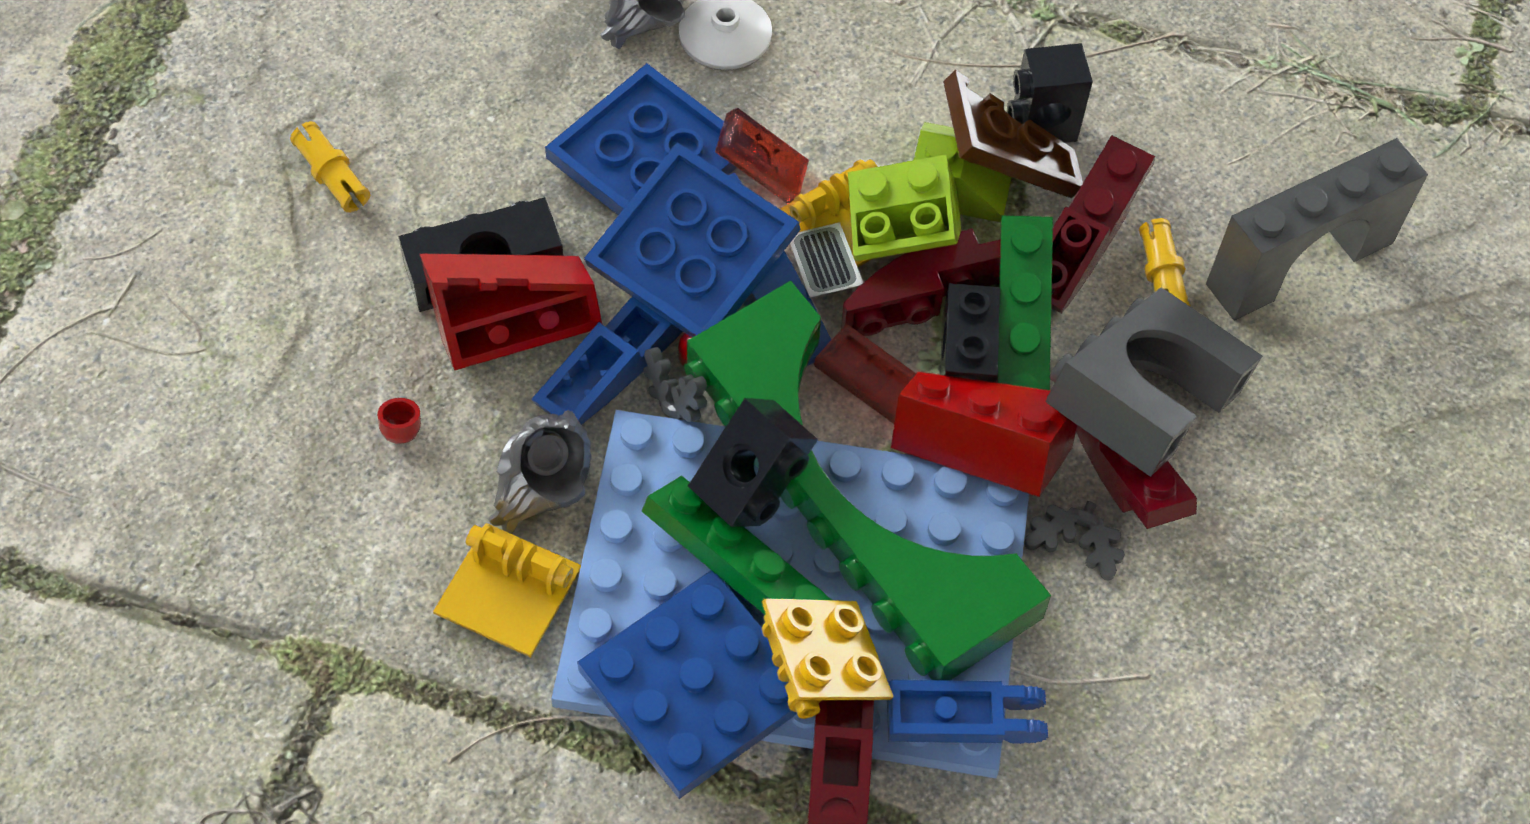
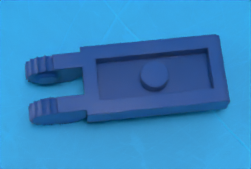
[887,680,1048,744]

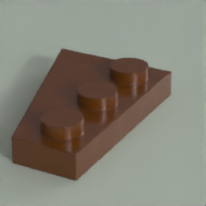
[943,70,1083,199]

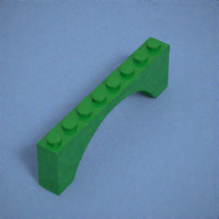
[684,281,1051,680]

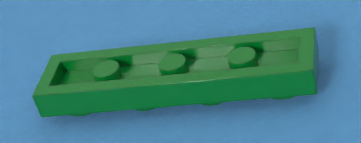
[997,216,1053,390]
[642,475,832,615]

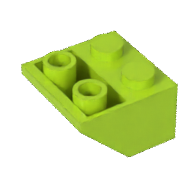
[848,154,961,261]

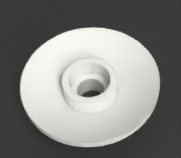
[679,0,772,70]

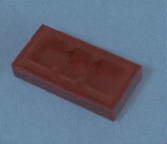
[715,107,809,204]
[814,324,916,424]

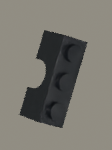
[398,197,564,312]

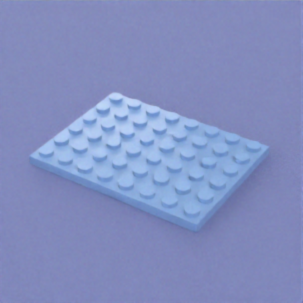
[551,410,1029,778]

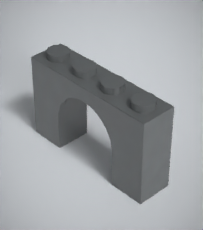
[1206,138,1428,321]
[1045,287,1263,477]

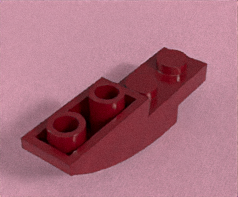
[1051,135,1155,314]
[841,228,1000,338]
[1076,425,1197,529]
[807,700,874,824]

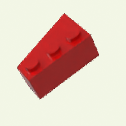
[420,254,602,371]
[891,372,1077,497]

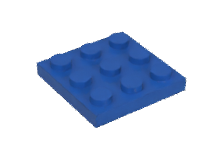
[545,63,753,215]
[584,142,801,337]
[577,570,797,799]

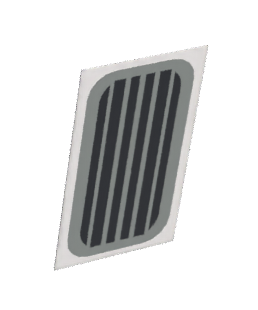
[790,222,863,298]

